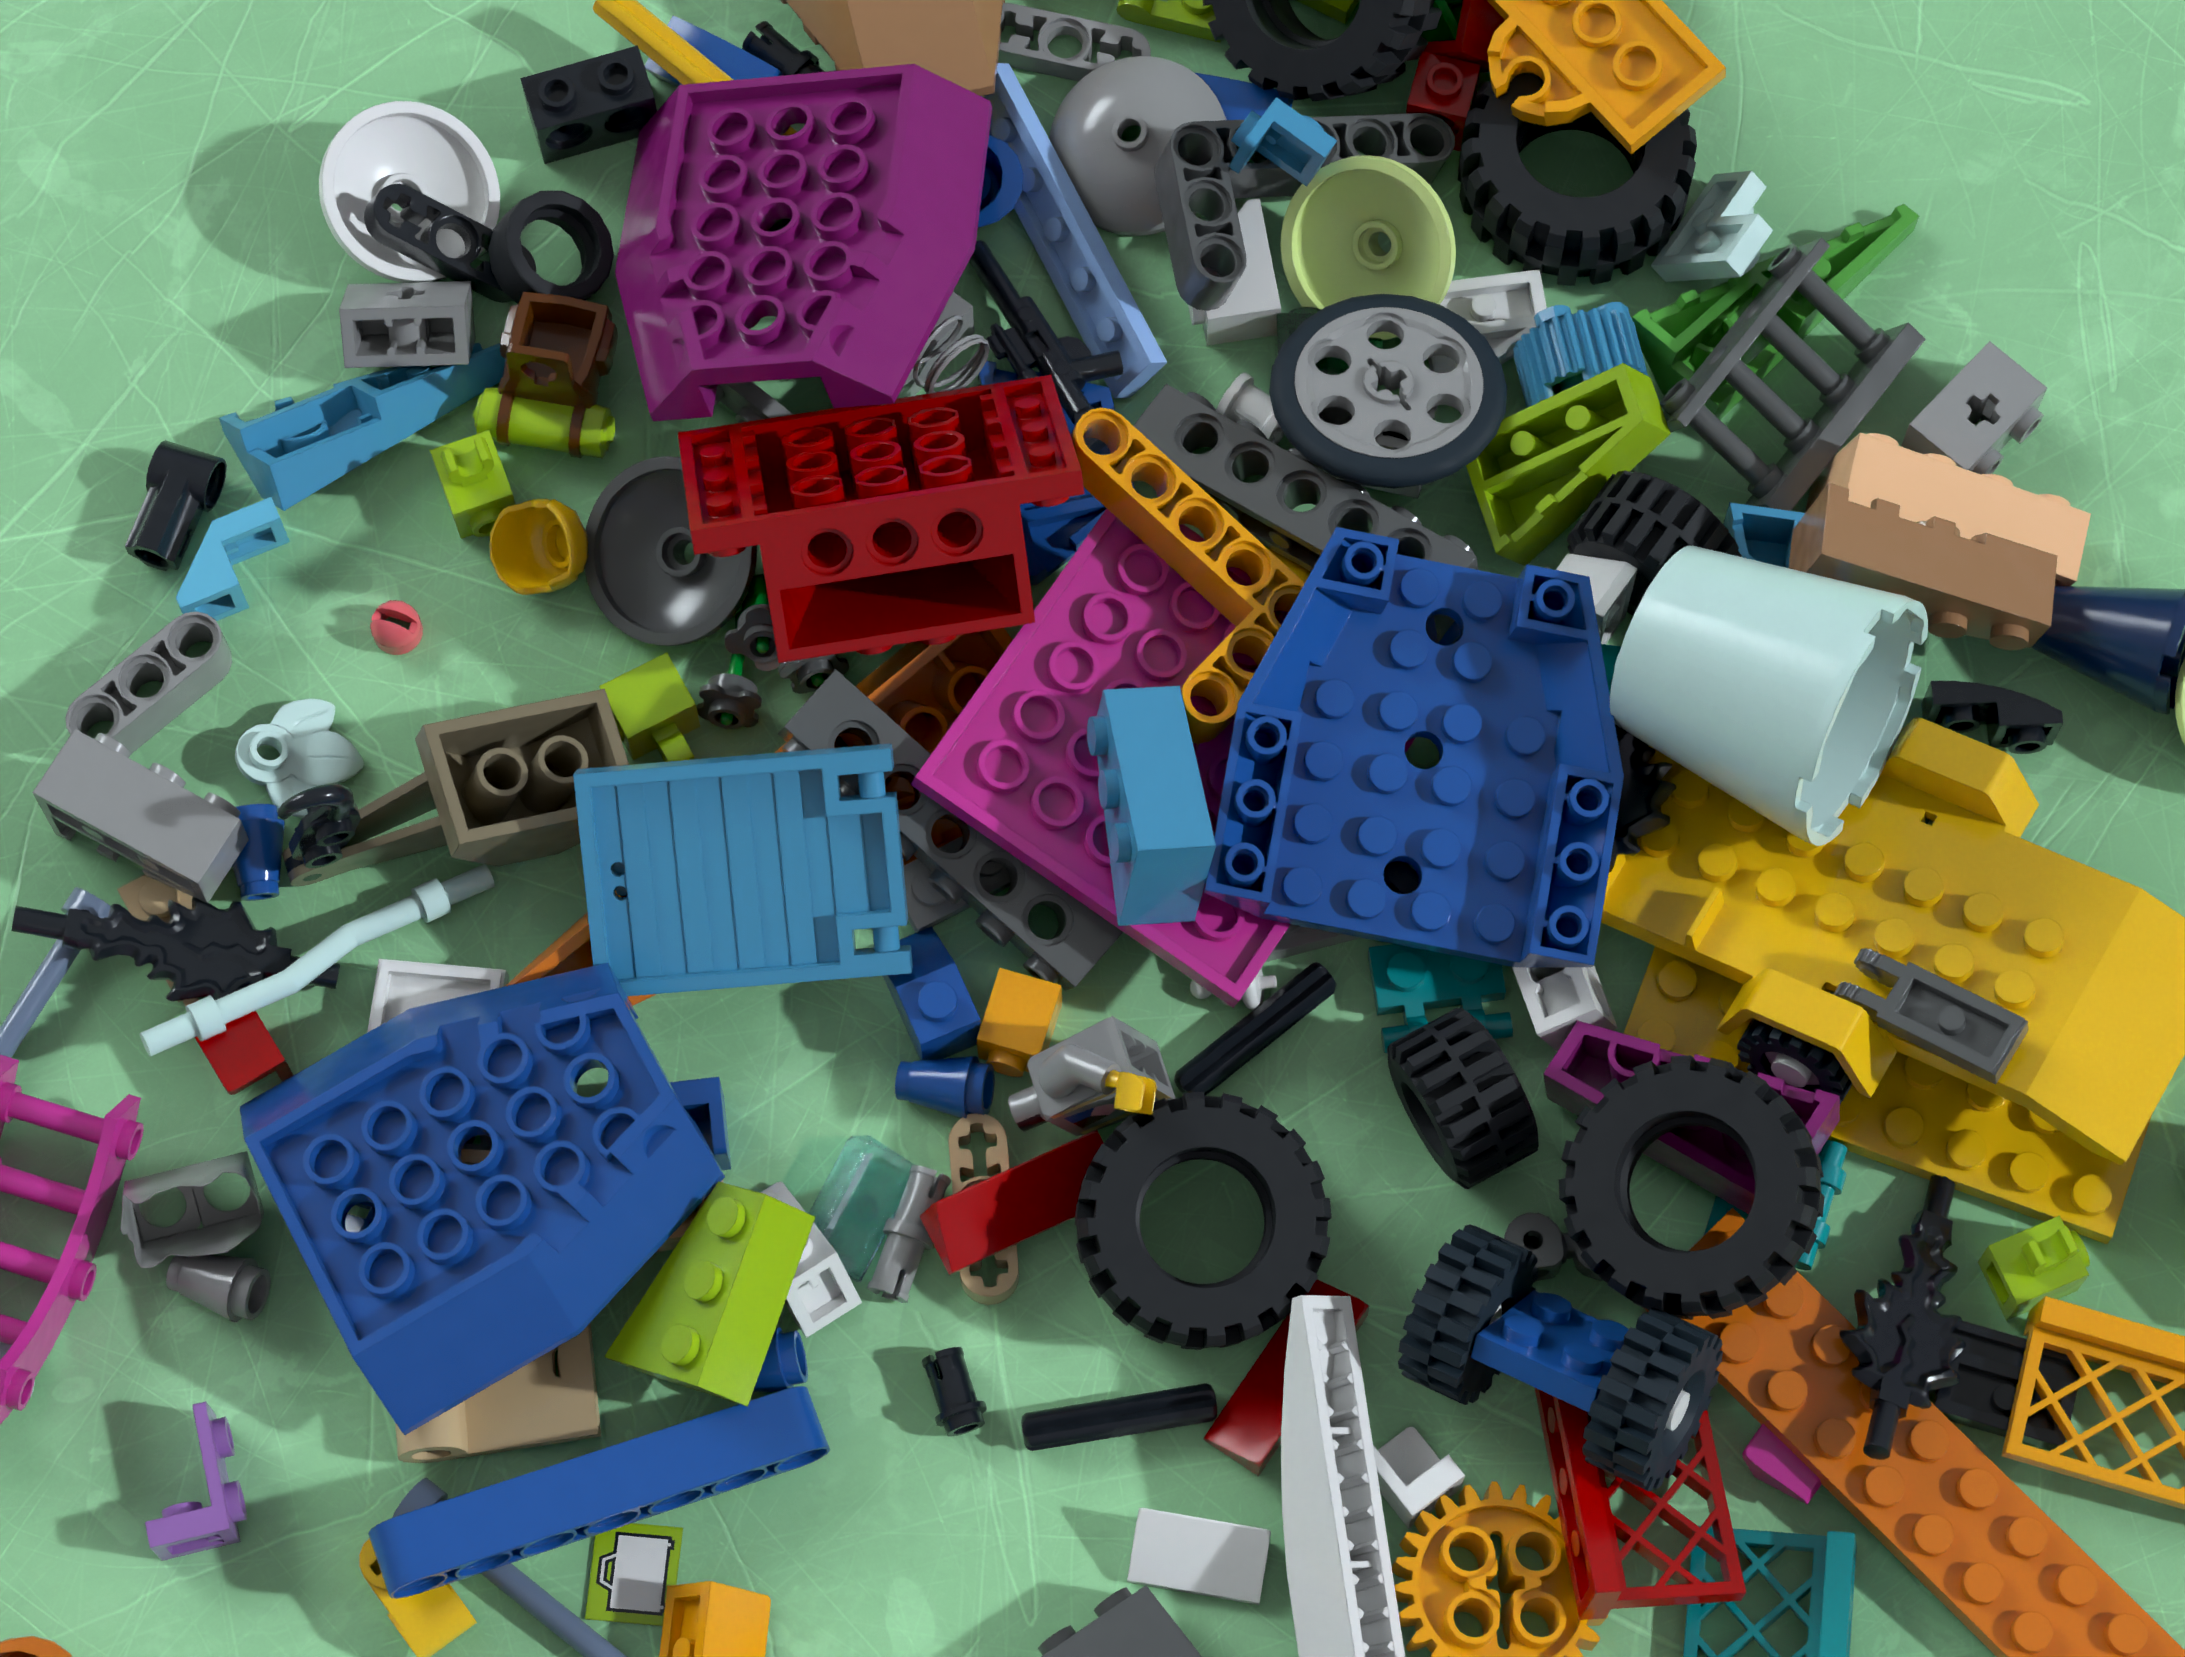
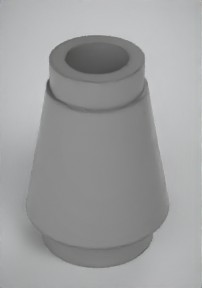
[166,1255,271,1322]

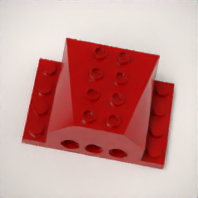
[678,375,1084,663]

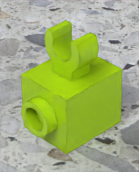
[430,430,516,539]
[599,652,701,762]

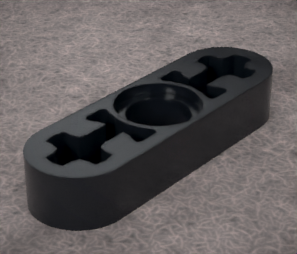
[364,184,536,303]

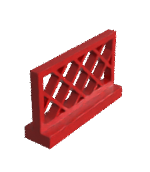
[1534,1387,1746,1620]

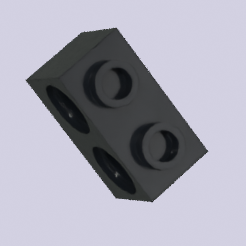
[520,45,657,164]

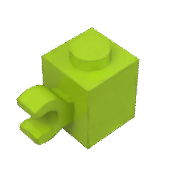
[1978,1215,2090,1321]

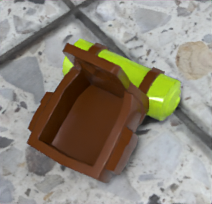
[473,292,618,459]

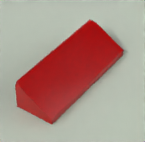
[919,1130,1103,1275]
[1203,1279,1370,1476]

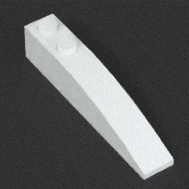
[1281,1295,1405,1657]

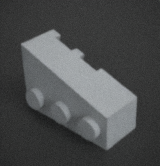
[32,729,249,903]

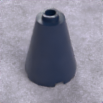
[2031,586,2185,715]

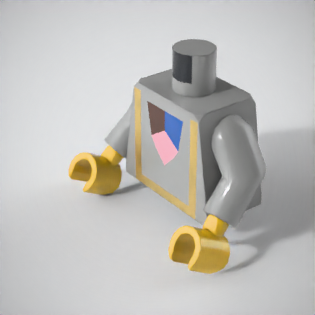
[1008,1016,1176,1136]

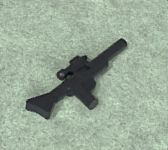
[969,240,1123,453]

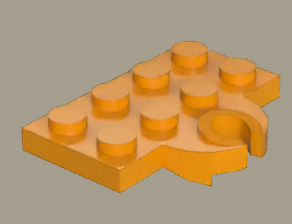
[1487,0,1726,155]

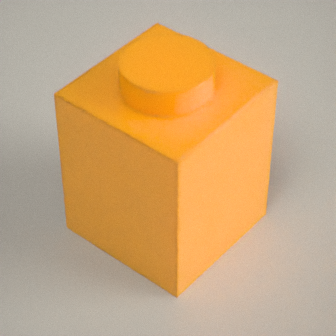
[977,967,1062,1077]

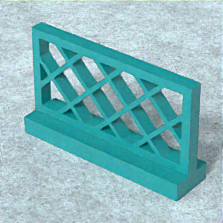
[1683,1526,1857,1657]

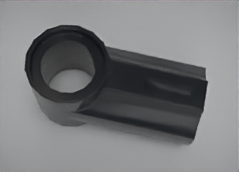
[125,440,227,571]

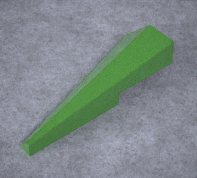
[1632,204,1919,420]

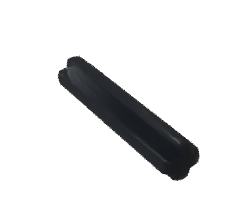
[1174,962,1337,1096]
[1021,1383,1218,1451]

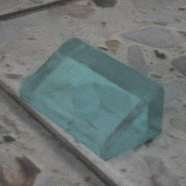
[808,1135,915,1282]

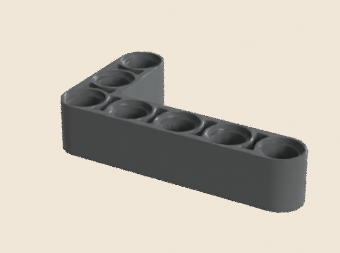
[1154,113,1455,311]

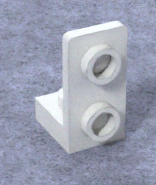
[760,1182,862,1338]

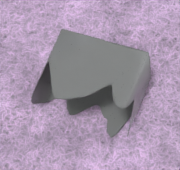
[120,1151,264,1268]

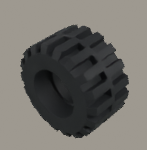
[1567,470,1742,616]
[1387,1007,1539,1189]

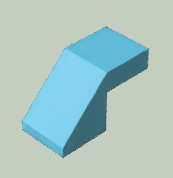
[176,497,290,621]

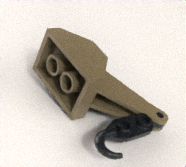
[277,689,629,886]

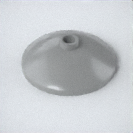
[1049,56,1227,236]

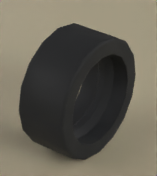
[488,191,614,304]

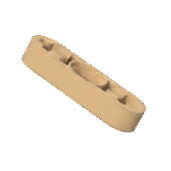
[948,1113,1019,1305]

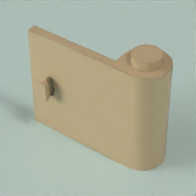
[395,1322,601,1463]

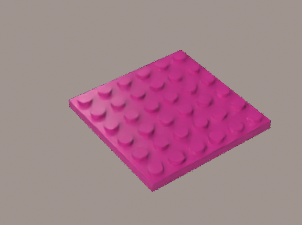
[911,492,1416,1008]

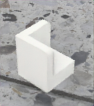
[1373,1427,1465,1529]

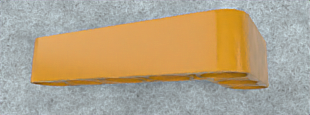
[1071,408,1305,744]

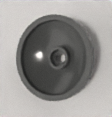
[584,456,757,646]

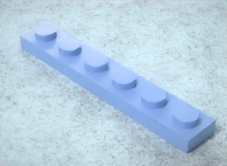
[981,63,1167,398]

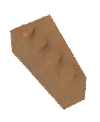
[1789,483,2057,650]

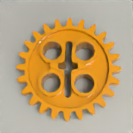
[1392,1481,1608,1657]

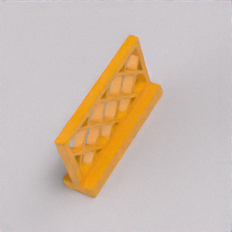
[2001,1296,2185,1510]

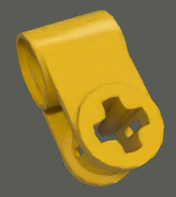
[359,1538,477,1657]

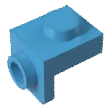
[1228,97,1337,187]

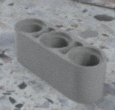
[65,612,232,754]

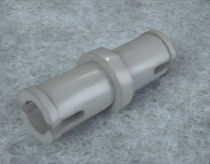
[867,1165,951,1303]

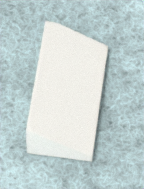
[1127,1508,1271,1605]

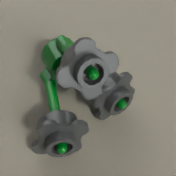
[697,574,849,729]

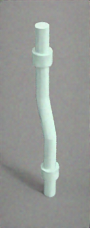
[140,864,495,1057]

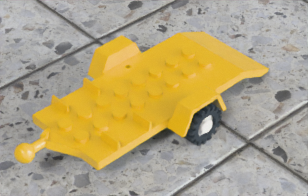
[1601,717,2185,1165]

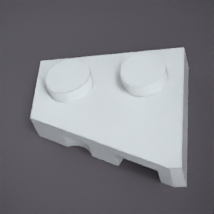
[1428,269,1547,373]

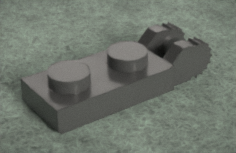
[1834,948,2029,1085]

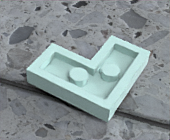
[1651,171,1773,282]

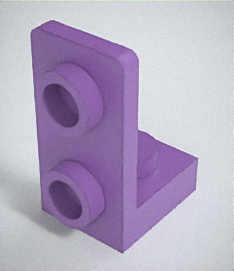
[145,1401,247,1561]

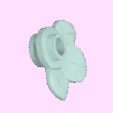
[235,699,364,818]

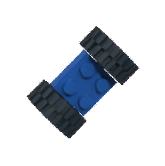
[1398,1224,1723,1491]

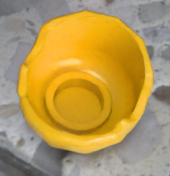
[490,499,588,595]

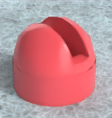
[370,600,423,655]

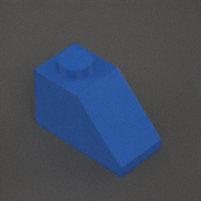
[883,926,981,1060]

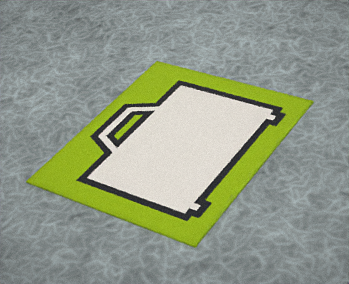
[585,1523,683,1626]

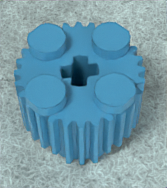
[1513,302,1648,408]

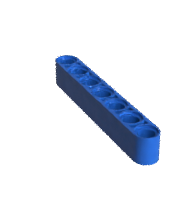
[368,1386,830,1599]

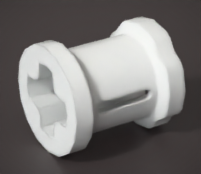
[1216,372,1285,445]

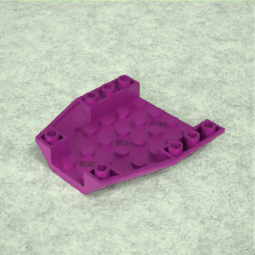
[615,64,993,421]

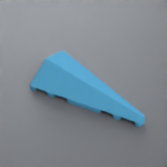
[219,343,506,511]

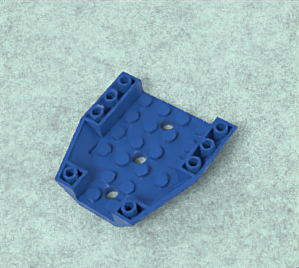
[1204,527,1624,967]
[240,963,725,1435]

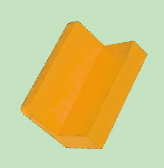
[659,1581,771,1657]

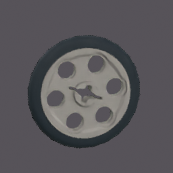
[1269,294,1507,489]

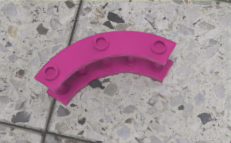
[0,1055,144,1425]

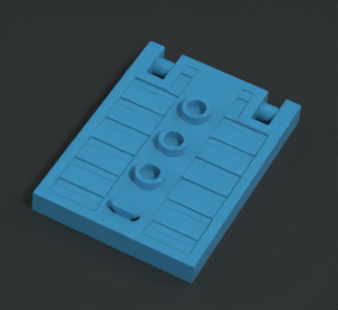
[573,743,913,996]

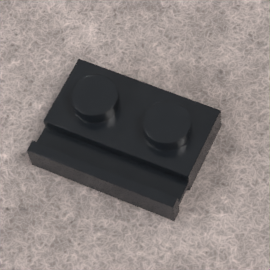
[1933,1321,2080,1450]

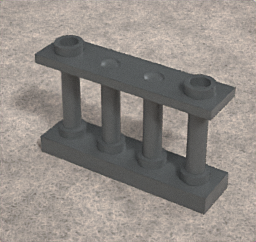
[1660,237,1926,511]

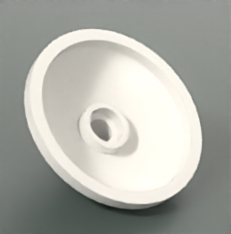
[319,101,500,283]

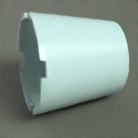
[1610,545,1928,846]

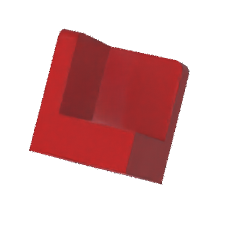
[1424,0,1505,73]
[195,1011,293,1095]

